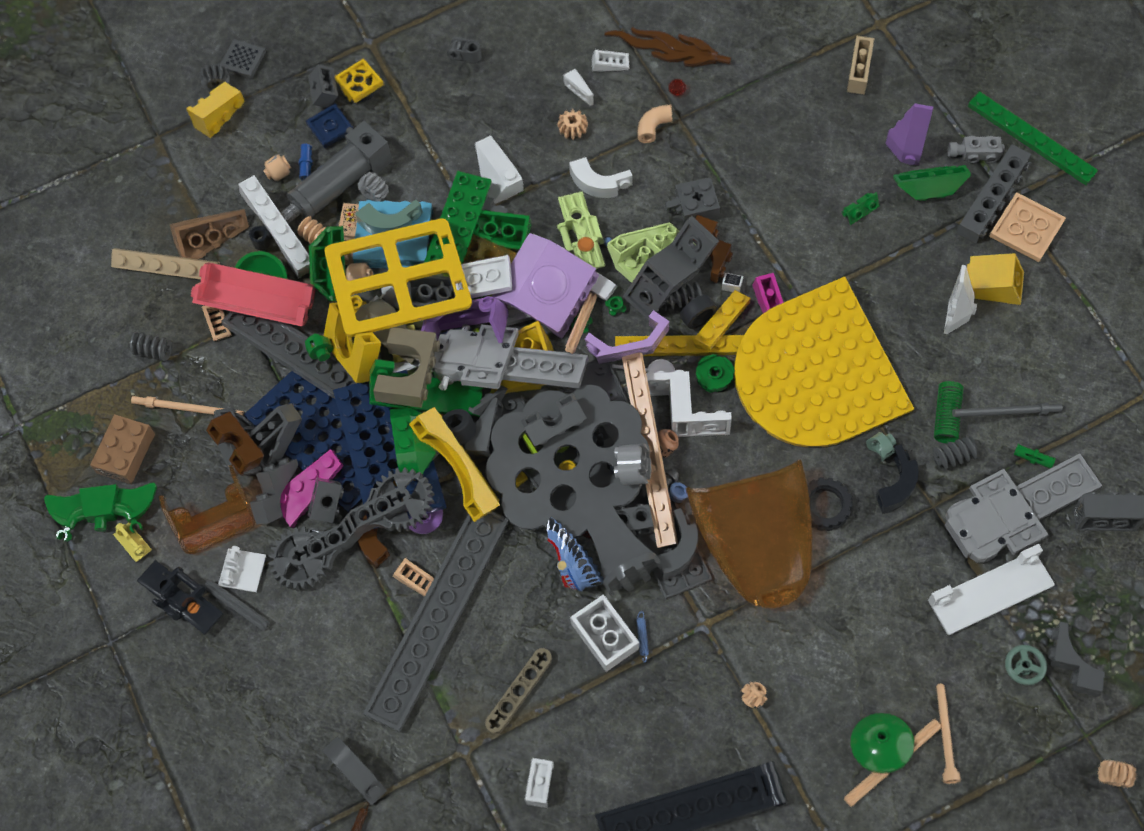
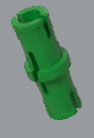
[1013,444,1056,469]

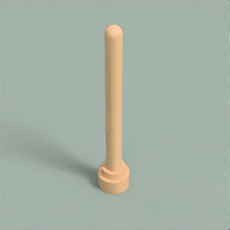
[936,683,961,784]

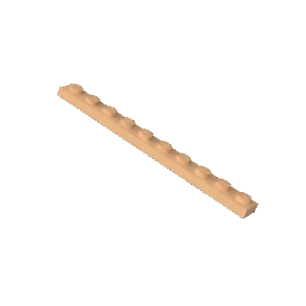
[622,352,678,548]

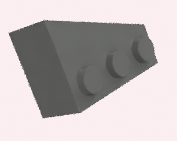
[249,403,302,470]

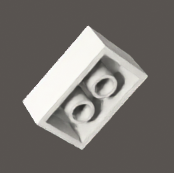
[570,594,639,672]

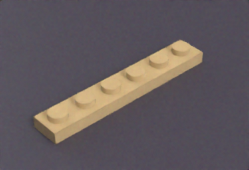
[111,248,220,279]

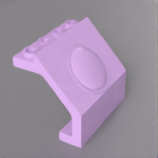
[492,233,599,338]
[585,310,669,364]

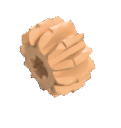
[558,109,588,140]
[1098,760,1136,788]

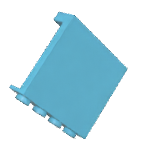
[353,200,433,268]

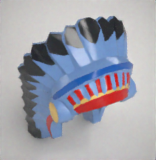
[547,517,604,591]

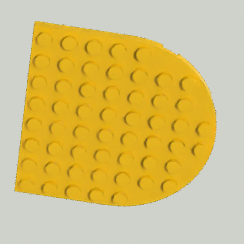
[734,276,914,447]

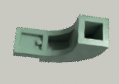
[355,199,423,234]

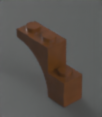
[693,215,733,283]

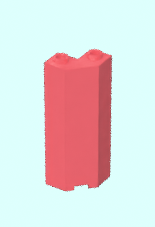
[191,262,316,326]

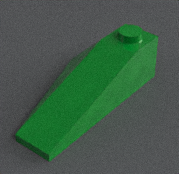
[474,210,532,250]

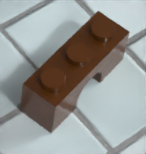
[206,412,264,475]

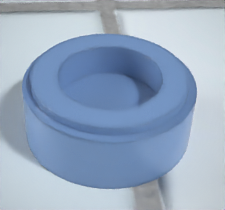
[668,482,688,503]

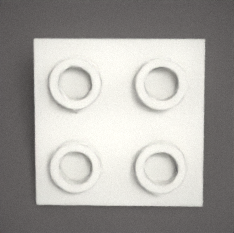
[218,546,266,592]

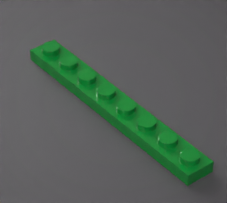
[968,91,1098,185]

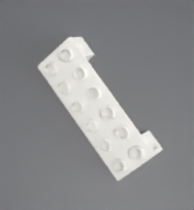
[928,544,1054,635]

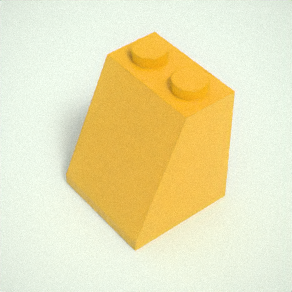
[967,253,1024,305]

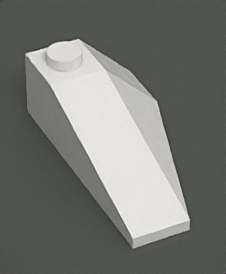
[475,136,524,205]
[944,265,977,334]

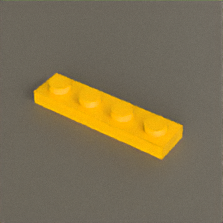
[694,290,751,351]

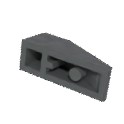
[464,398,504,458]

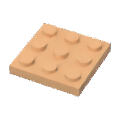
[989,192,1066,262]

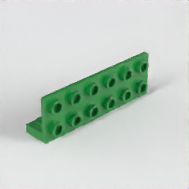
[424,171,492,274]
[369,359,483,418]

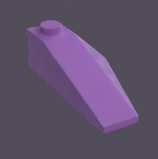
[886,104,933,165]

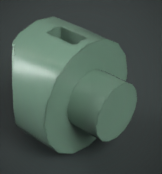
[866,432,896,461]

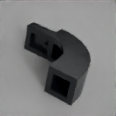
[875,444,918,514]

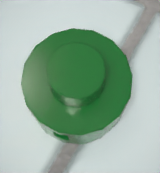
[305,334,333,362]

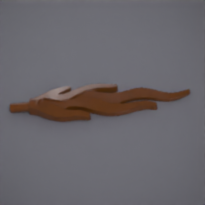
[604,27,731,67]

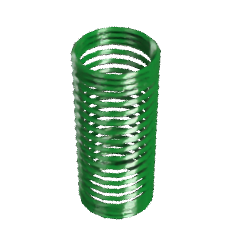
[933,381,964,443]

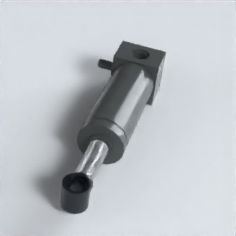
[249,121,393,251]

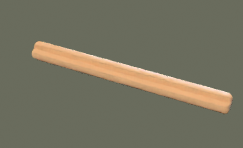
[844,719,942,806]

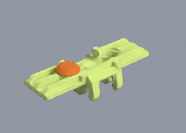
[557,191,605,269]

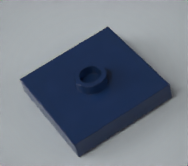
[305,104,354,149]

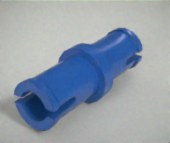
[298,144,313,180]

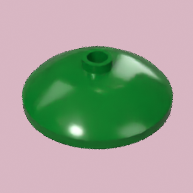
[234,251,288,279]
[851,713,914,774]

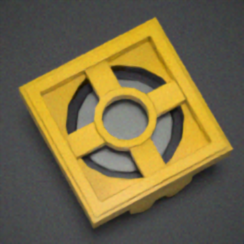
[335,58,384,103]

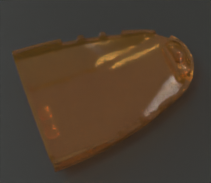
[685,459,812,609]

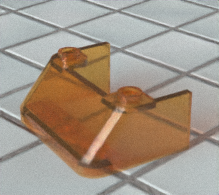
[159,465,256,554]

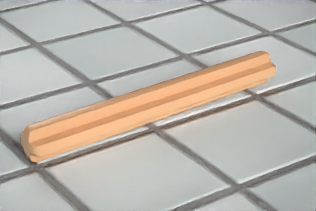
[565,292,597,354]

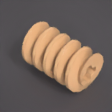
[298,216,326,244]

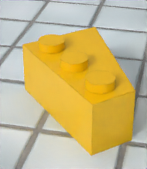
[186,82,244,138]

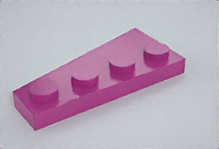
[280,449,344,528]

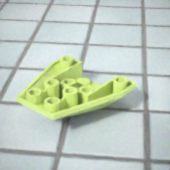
[607,222,696,283]

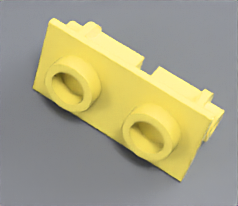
[113,523,152,562]

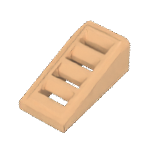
[202,306,232,341]
[393,558,434,597]

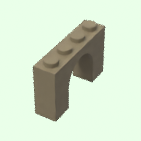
[374,327,440,408]

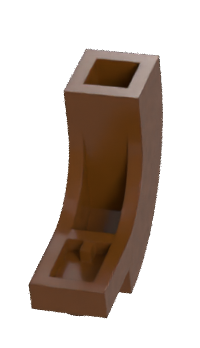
[358,505,390,569]

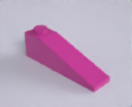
[752,273,784,313]

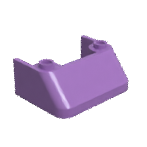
[421,296,509,343]

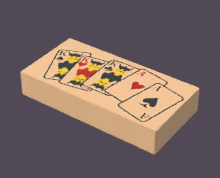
[339,203,359,239]

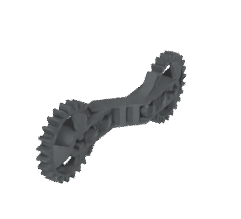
[268,468,435,591]

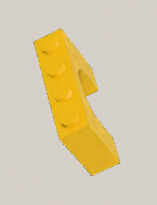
[324,302,381,383]

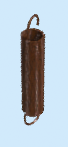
[351,801,368,831]

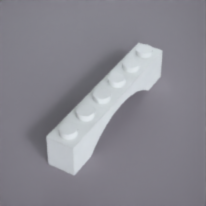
[238,176,310,279]

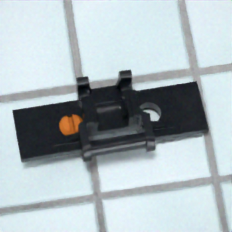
[137,560,224,635]

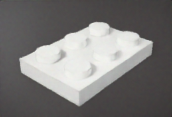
[455,255,512,298]

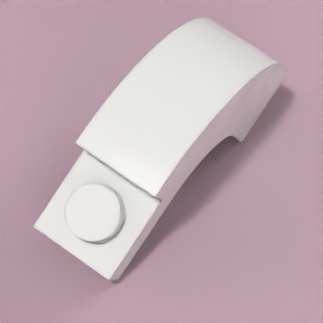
[569,157,632,198]

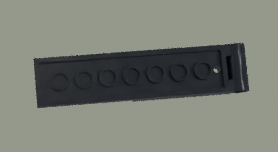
[595,761,788,831]

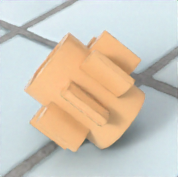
[741,682,767,708]

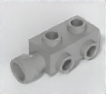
[947,136,1005,163]

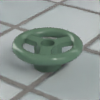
[1005,645,1047,685]

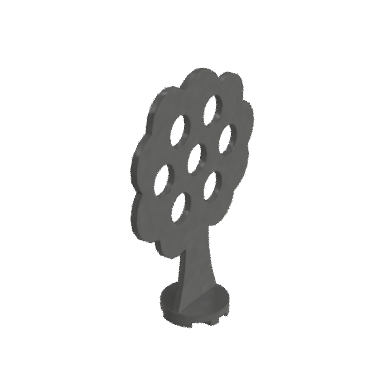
[486,385,662,596]

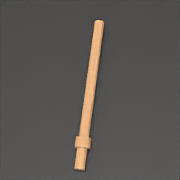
[131,396,244,416]

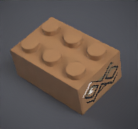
[90,414,155,485]

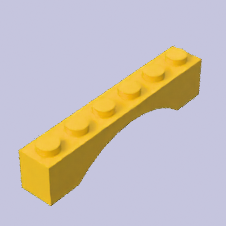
[409,407,500,522]

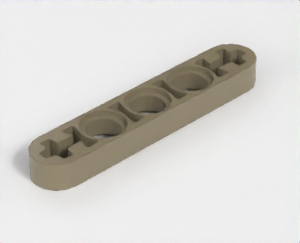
[485,648,552,735]

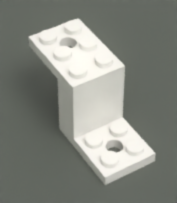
[646,370,731,437]

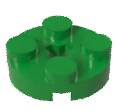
[696,354,734,393]

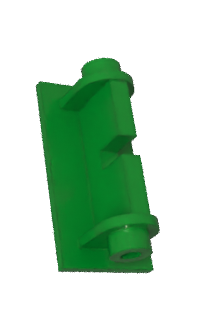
[842,193,880,225]

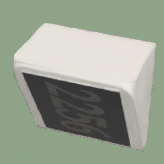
[721,273,743,292]

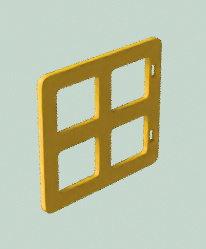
[324,218,472,337]

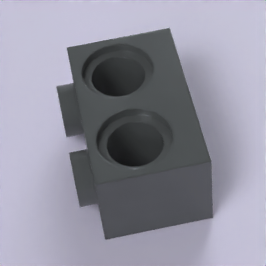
[615,504,654,536]

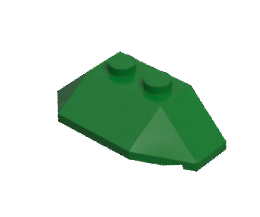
[893,165,971,201]
[309,226,345,301]
[390,408,436,475]

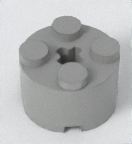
[614,444,651,485]

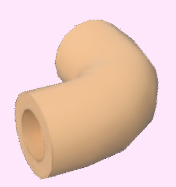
[637,105,672,143]

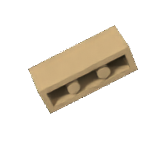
[847,36,874,94]

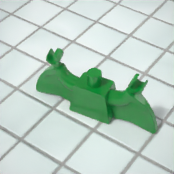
[44,483,157,542]

